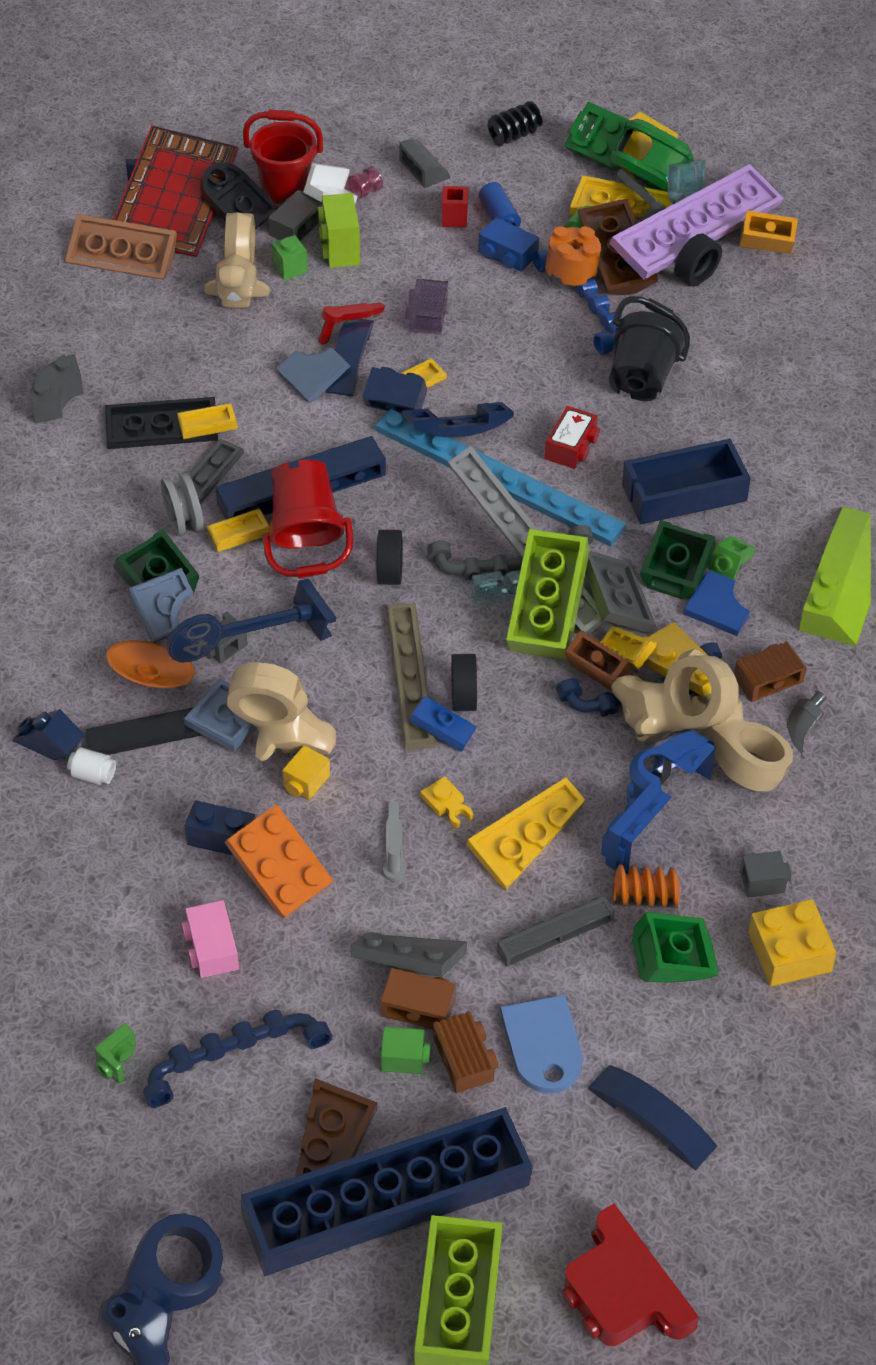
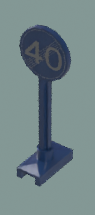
[166,579,337,663]

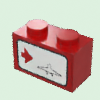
[544,406,600,469]

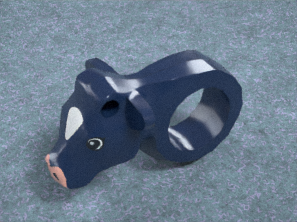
[98,1213,223,1365]

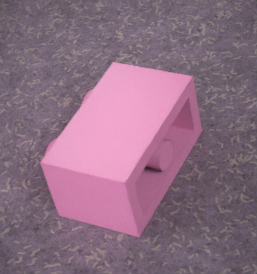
[181,900,239,978]

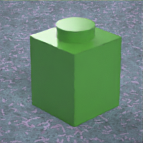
[272,235,308,280]
[381,1027,431,1074]

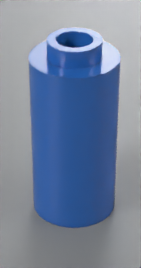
[478,182,521,227]

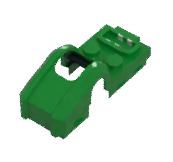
[564,102,694,193]

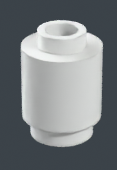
[67,747,116,785]

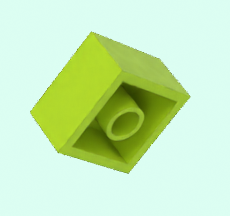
[318,193,360,268]

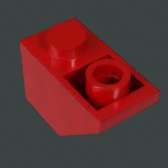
[442,186,468,227]

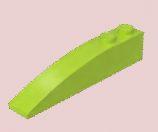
[799,506,871,646]

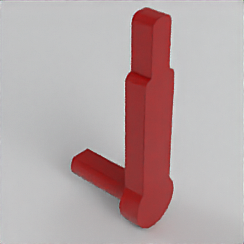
[318,302,385,345]

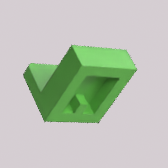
[709,536,756,580]
[94,1023,136,1084]

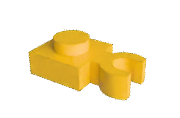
[420,776,473,828]

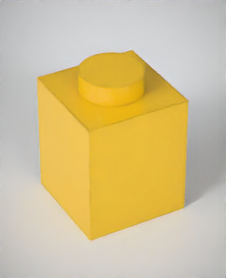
[283,745,330,800]

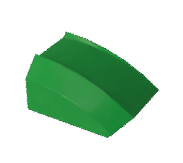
[631,912,719,983]

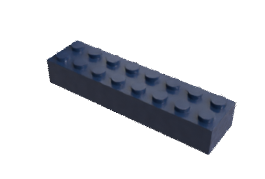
[241,1107,533,1276]

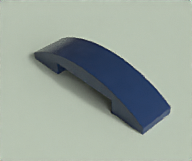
[326,319,374,396]
[402,402,514,437]
[588,1065,717,1170]

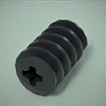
[488,101,543,147]

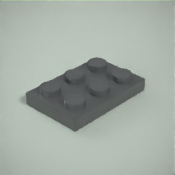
[585,551,656,633]

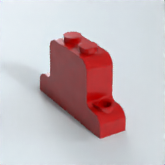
[561,1203,699,1346]

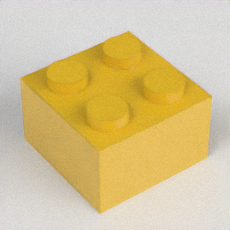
[748,899,837,987]

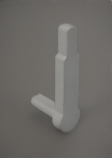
[383,801,406,882]

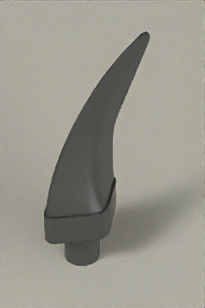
[787,691,826,754]

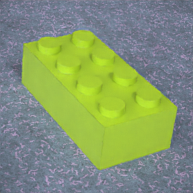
[506,529,590,660]
[414,1215,503,1365]

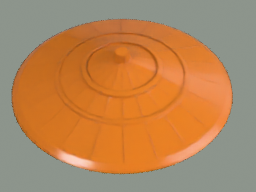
[106,640,195,688]

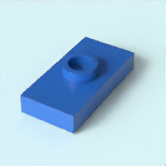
[409,696,477,752]

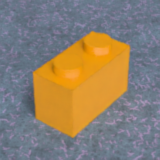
[739,210,798,254]

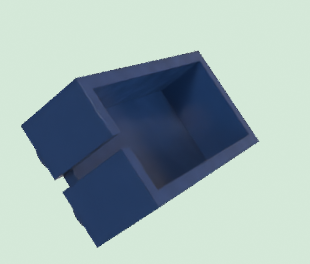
[622,438,751,525]

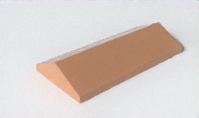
[65,214,177,280]

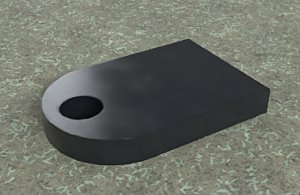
[200,162,279,229]

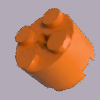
[545,226,601,286]

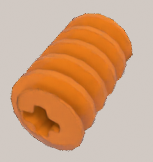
[613,864,680,908]

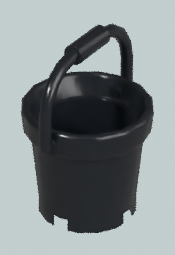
[609,296,690,402]

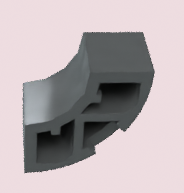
[31,354,84,424]

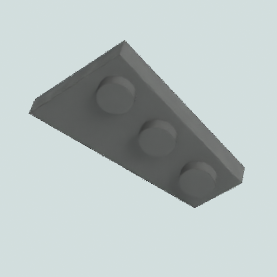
[351,932,467,977]

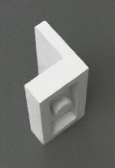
[303,163,358,203]

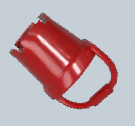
[243,109,323,204]
[262,459,353,579]

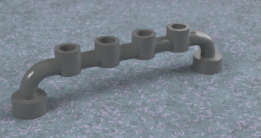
[427,525,593,581]

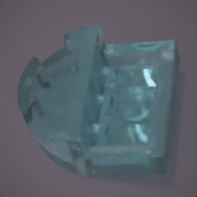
[667,159,707,205]

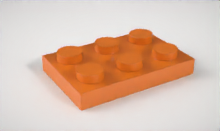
[224,804,334,919]

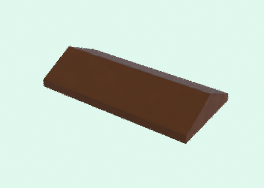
[578,198,658,295]

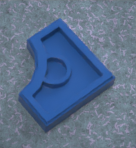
[684,570,750,636]

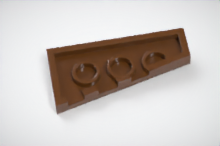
[295,1078,378,1177]

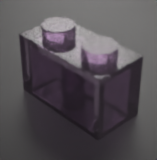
[405,279,448,335]

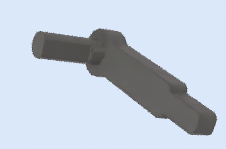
[616,168,667,222]

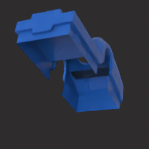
[601,729,716,874]

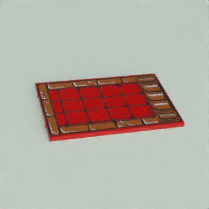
[113,125,238,257]

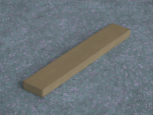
[386,603,435,750]

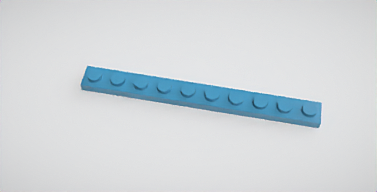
[375,409,626,547]

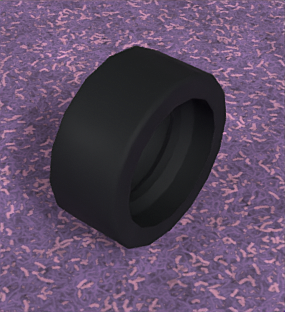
[674,233,722,287]
[376,529,403,585]
[451,654,477,711]

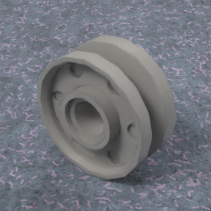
[160,472,204,536]

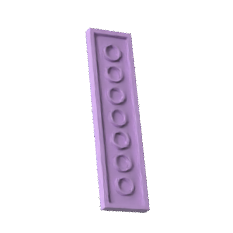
[609,164,784,279]

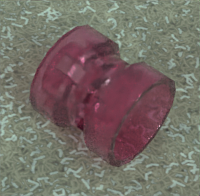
[348,166,383,199]

